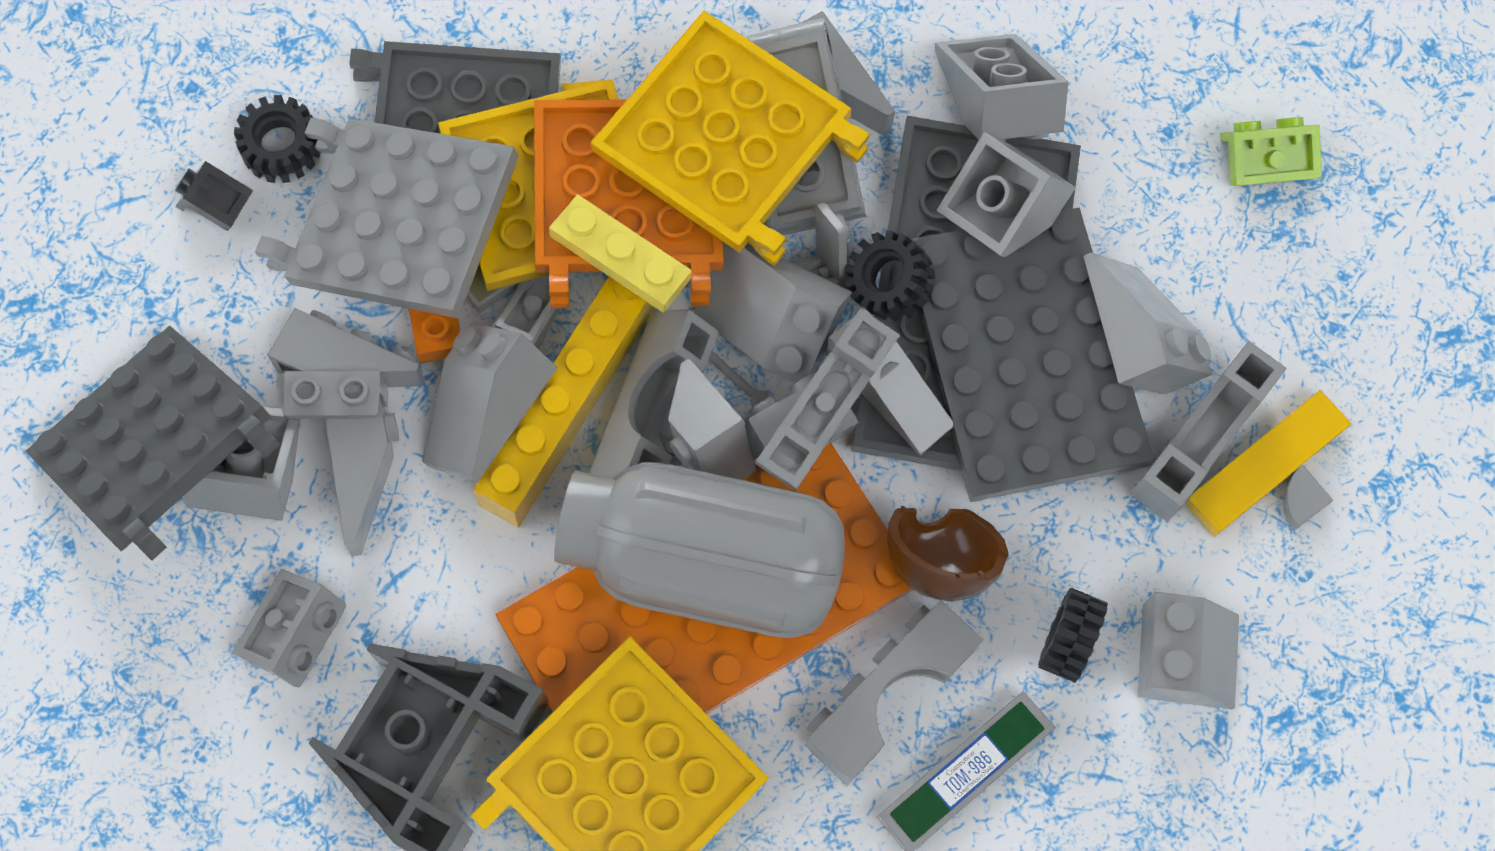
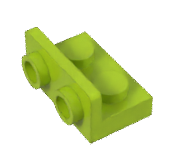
[1220,117,1322,186]

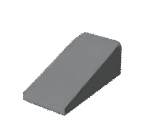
[492,275,573,349]

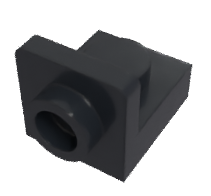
[175,161,253,231]

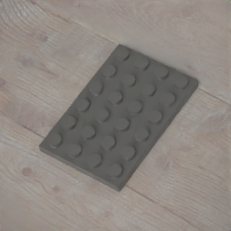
[911,207,1154,502]

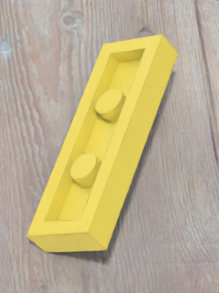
[549,194,692,313]

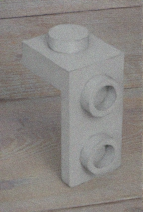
[795,201,850,289]

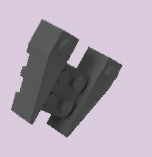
[309,644,549,851]

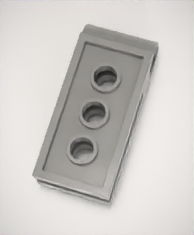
[745,17,866,236]

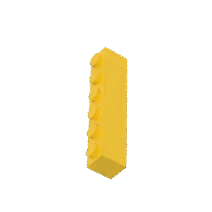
[473,277,655,528]

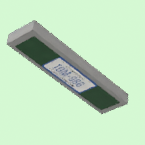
[877,691,1056,851]

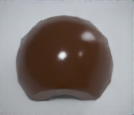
[887,506,1009,602]

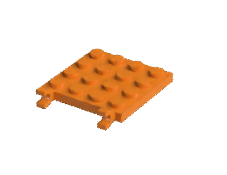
[534,99,724,308]

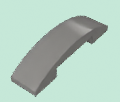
[755,308,900,491]

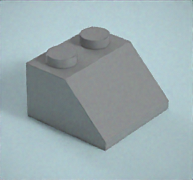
[936,132,1076,257]
[668,358,757,480]
[185,406,301,521]
[1137,592,1239,709]

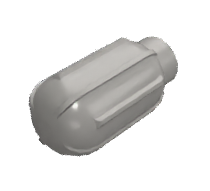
[554,462,845,638]

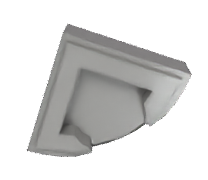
[1284,465,1334,531]

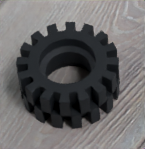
[234,95,321,183]
[845,231,935,321]
[1038,588,1108,683]

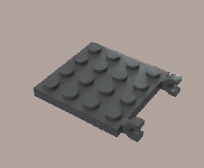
[349,41,561,134]
[26,325,280,561]

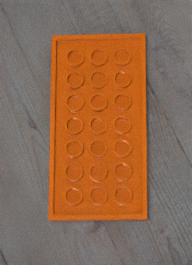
[495,443,914,714]

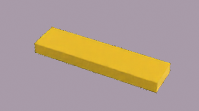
[1185,390,1352,537]

